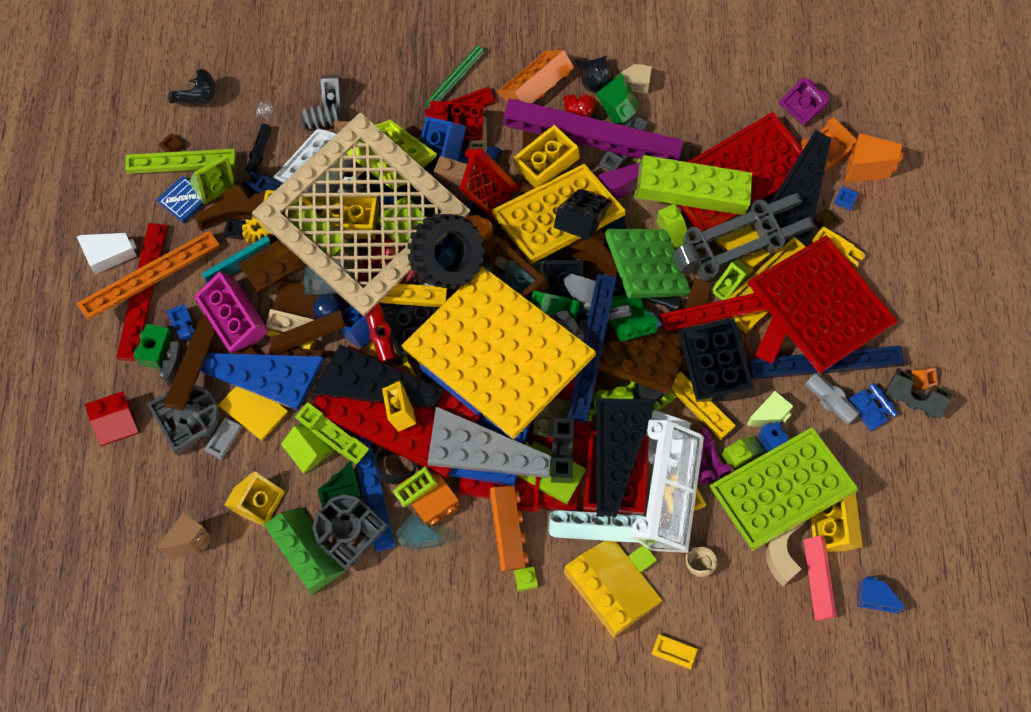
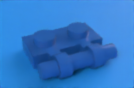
[848,383,898,432]

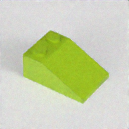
[190,154,235,205]

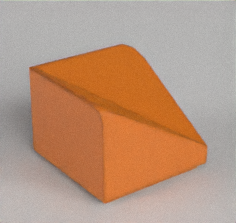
[912,367,938,389]

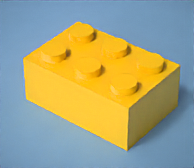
[513,125,580,188]

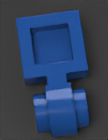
[167,304,194,341]

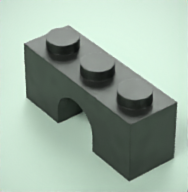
[885,368,952,419]
[551,418,574,483]

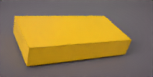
[651,634,698,670]

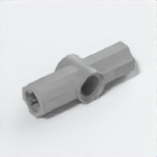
[805,372,860,425]

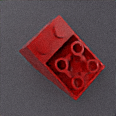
[429,101,484,142]

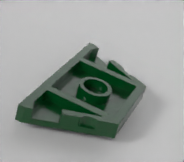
[317,461,368,536]

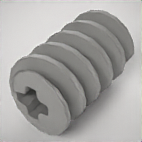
[301,104,339,130]

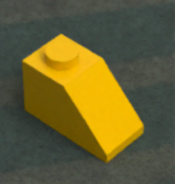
[382,381,416,432]

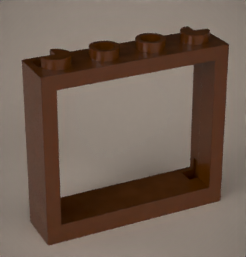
[453,234,549,302]

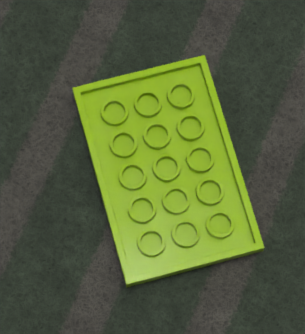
[709,427,858,551]

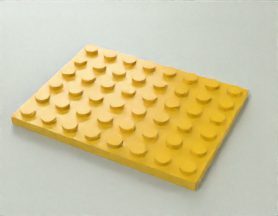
[401,266,596,440]

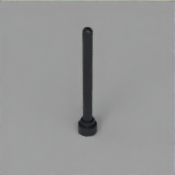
[593,279,680,312]

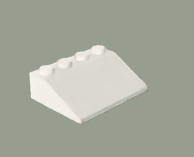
[272,128,353,193]

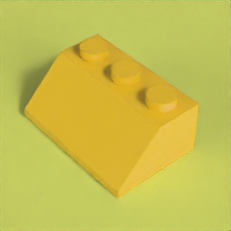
[811,492,863,552]

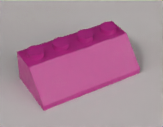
[194,272,269,353]

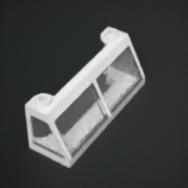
[631,420,704,553]

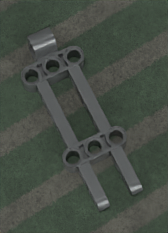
[672,193,815,282]

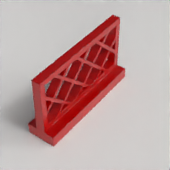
[459,149,519,225]

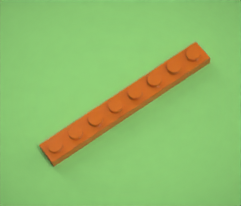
[77,231,220,320]

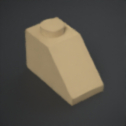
[615,64,652,94]

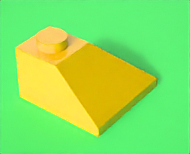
[224,471,285,526]

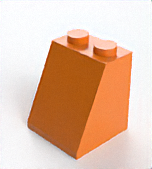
[844,133,904,183]

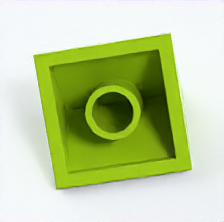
[281,424,336,474]

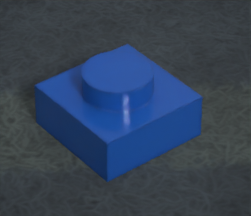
[834,186,858,211]

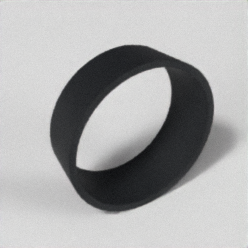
[374,447,418,484]

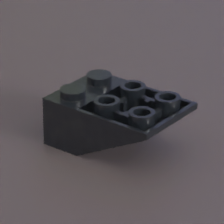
[553,189,612,240]

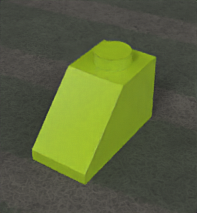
[656,204,689,250]
[711,259,753,300]
[721,436,765,471]

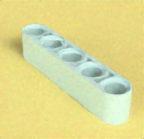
[548,510,645,543]

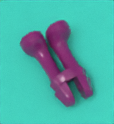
[687,427,734,484]

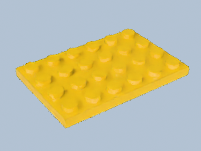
[492,164,626,264]

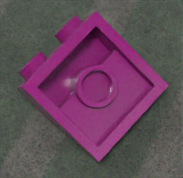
[778,77,830,127]

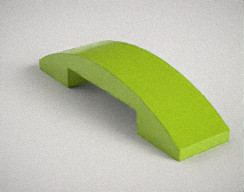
[295,402,369,465]

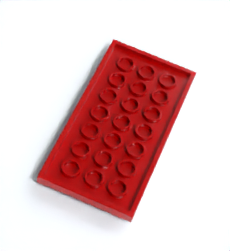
[678,112,803,232]
[311,345,482,478]

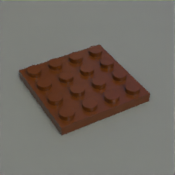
[599,328,684,394]

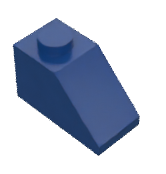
[857,576,904,614]

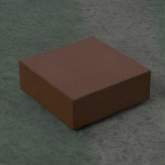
[158,133,185,152]

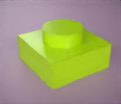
[514,566,538,592]

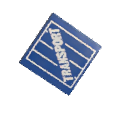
[157,176,209,224]

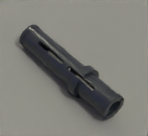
[245,124,272,173]

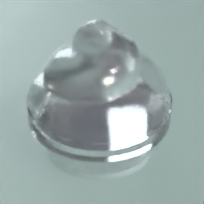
[256,100,275,118]

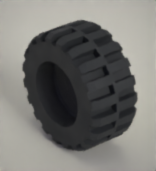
[407,214,485,289]

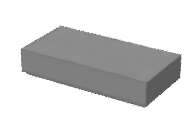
[204,417,243,460]

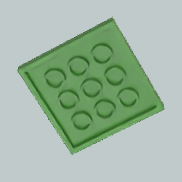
[604,229,691,298]

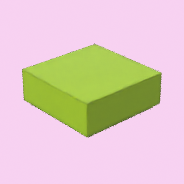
[628,545,657,573]

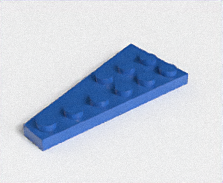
[200,353,325,411]

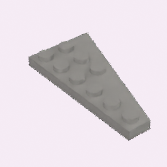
[428,407,551,478]

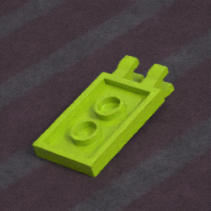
[282,201,348,256]
[517,441,586,504]

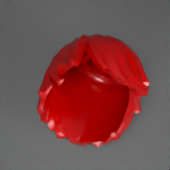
[563,93,598,117]

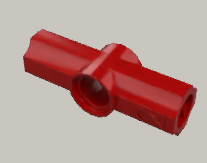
[365,303,397,362]

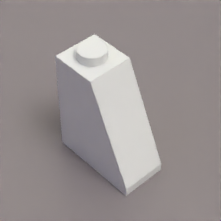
[77,233,137,274]

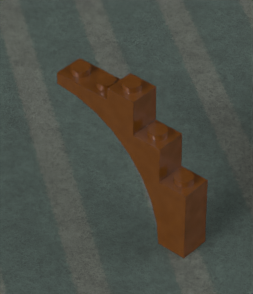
[194,184,265,231]
[504,229,622,283]

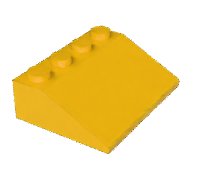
[564,541,662,638]

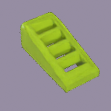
[393,467,439,507]

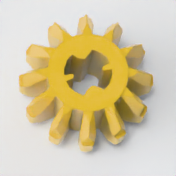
[242,216,274,244]

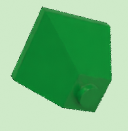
[595,73,639,123]

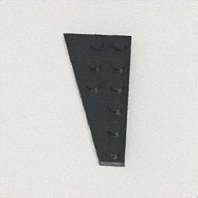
[311,344,444,409]
[596,398,656,517]

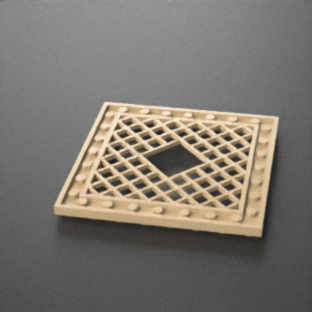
[252,113,470,317]

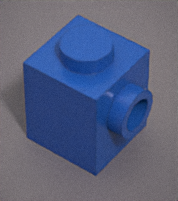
[758,422,789,452]

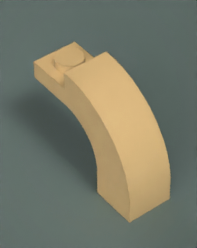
[766,521,805,586]

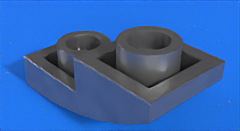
[160,341,182,386]

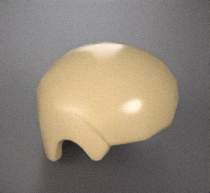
[686,547,717,577]

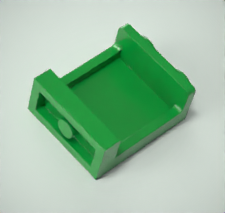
[531,290,580,321]
[608,294,657,342]

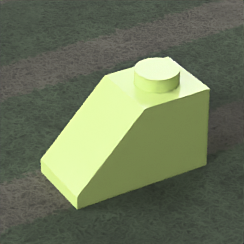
[747,391,793,427]

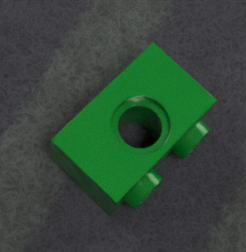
[134,324,173,370]

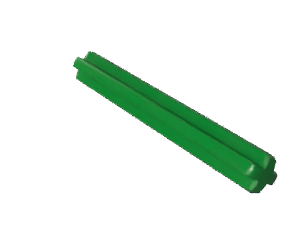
[426,45,484,108]

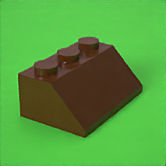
[238,240,306,296]

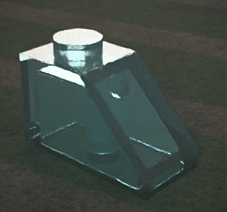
[396,514,444,550]

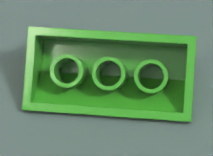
[264,507,345,595]

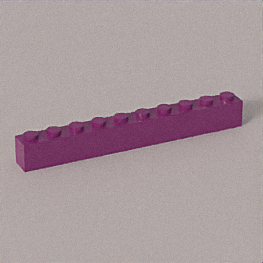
[503,98,684,161]

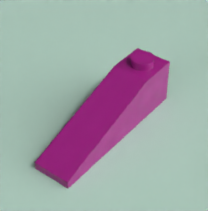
[598,154,669,200]

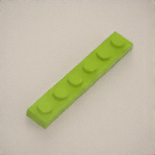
[125,149,236,174]

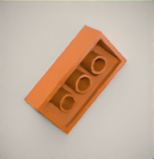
[497,50,574,104]
[489,486,528,571]

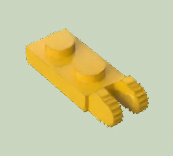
[812,227,865,269]

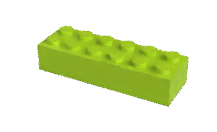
[636,155,752,215]

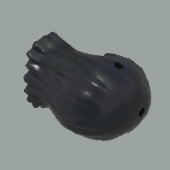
[575,56,612,93]
[168,69,215,105]

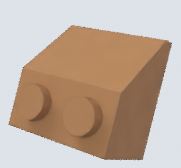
[157,513,211,559]

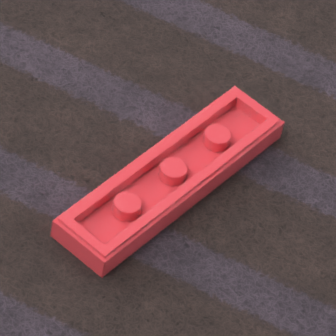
[804,535,837,621]

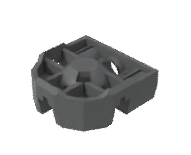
[147,385,220,456]
[312,494,389,572]

